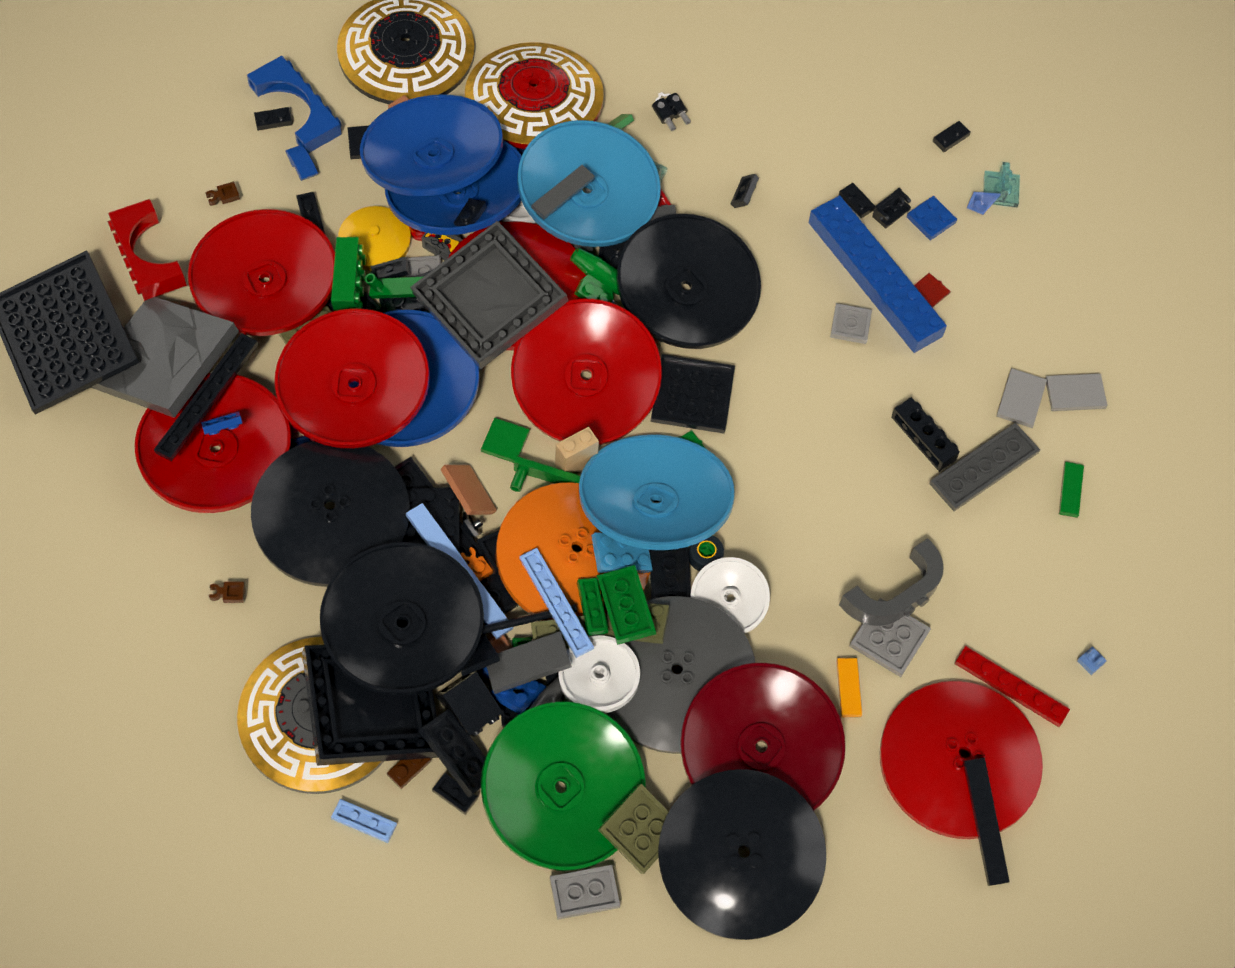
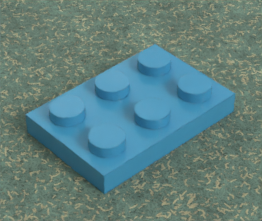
[591,533,652,573]

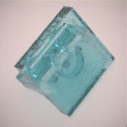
[983,162,1020,208]

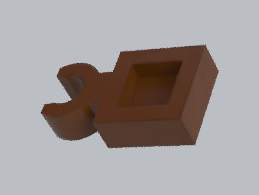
[205,181,240,206]
[209,582,245,603]

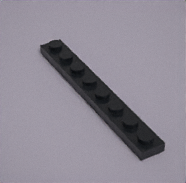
[154,333,258,462]

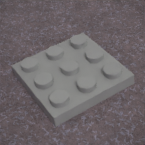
[850,598,931,677]

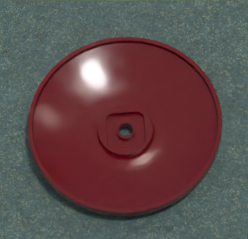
[680,663,845,811]

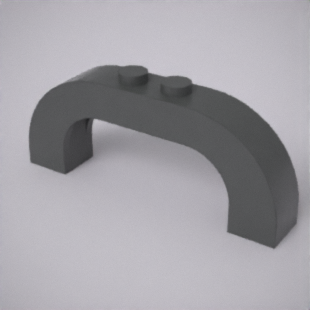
[839,538,944,626]

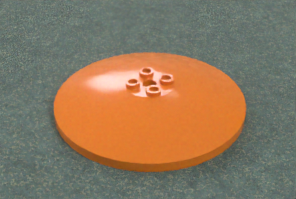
[496,483,650,621]

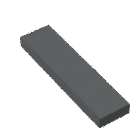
[531,165,595,219]

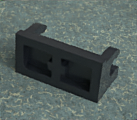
[872,188,911,229]

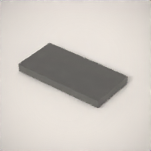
[487,631,572,694]

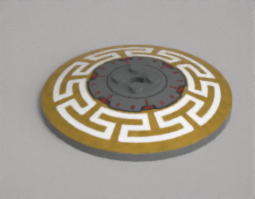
[237,637,384,794]

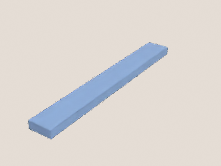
[406,503,513,640]

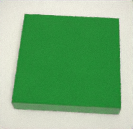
[481,418,530,463]

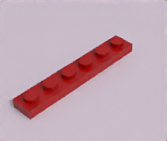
[955,646,1070,727]

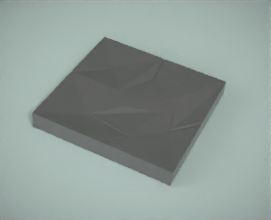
[410,221,568,369]
[90,297,239,418]

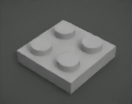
[830,303,872,344]

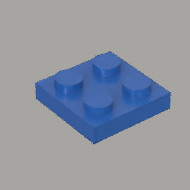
[907,196,957,241]

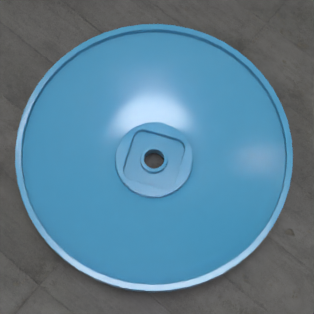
[517,120,661,247]
[579,435,735,550]

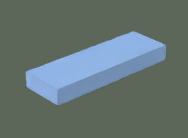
[331,799,397,843]

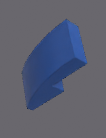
[285,145,318,181]

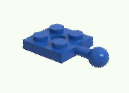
[477,667,546,715]

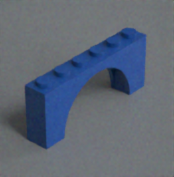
[247,56,342,153]

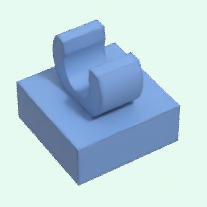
[1077,647,1107,675]

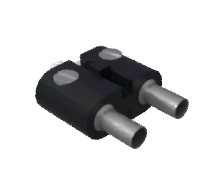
[652,92,691,131]

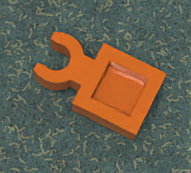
[461,547,493,581]

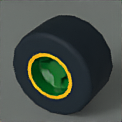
[689,535,724,571]

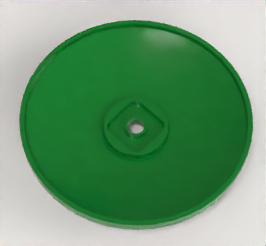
[481,702,646,871]

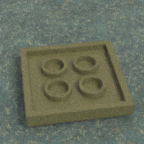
[598,784,669,874]

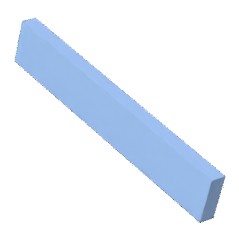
[519,548,594,658]

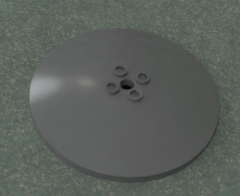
[606,596,755,754]

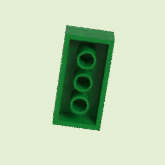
[331,237,367,311]

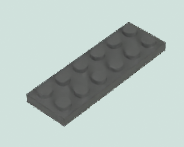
[929,423,1040,511]

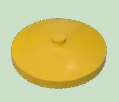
[338,206,411,270]

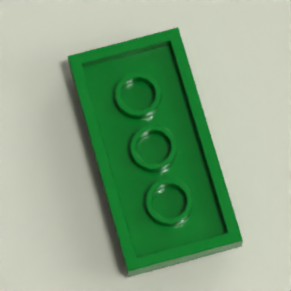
[597,565,656,645]

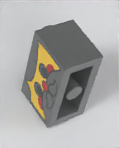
[421,233,463,261]

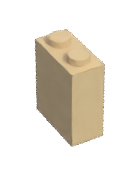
[555,427,599,474]

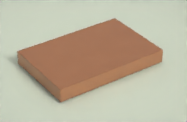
[441,465,497,515]

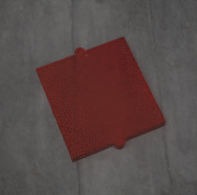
[914,273,951,308]

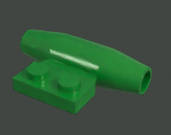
[570,248,619,303]

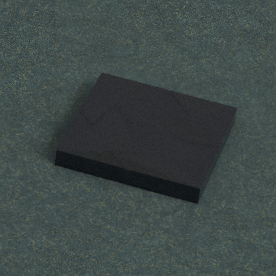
[302,645,438,766]

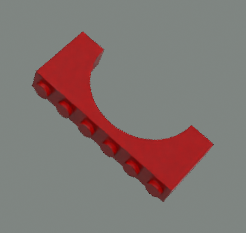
[107,199,187,301]

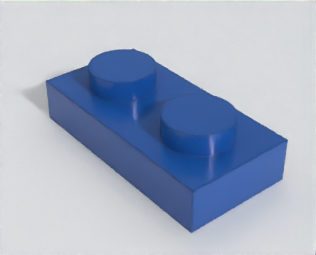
[201,411,242,435]

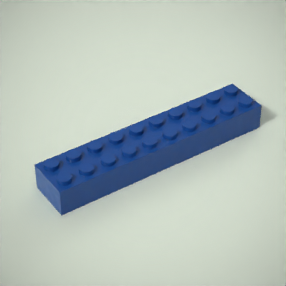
[808,195,947,353]

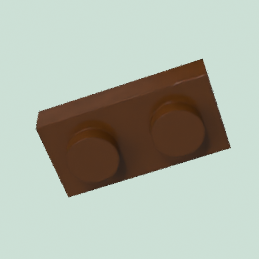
[387,758,431,789]

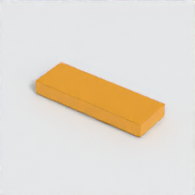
[836,658,862,717]

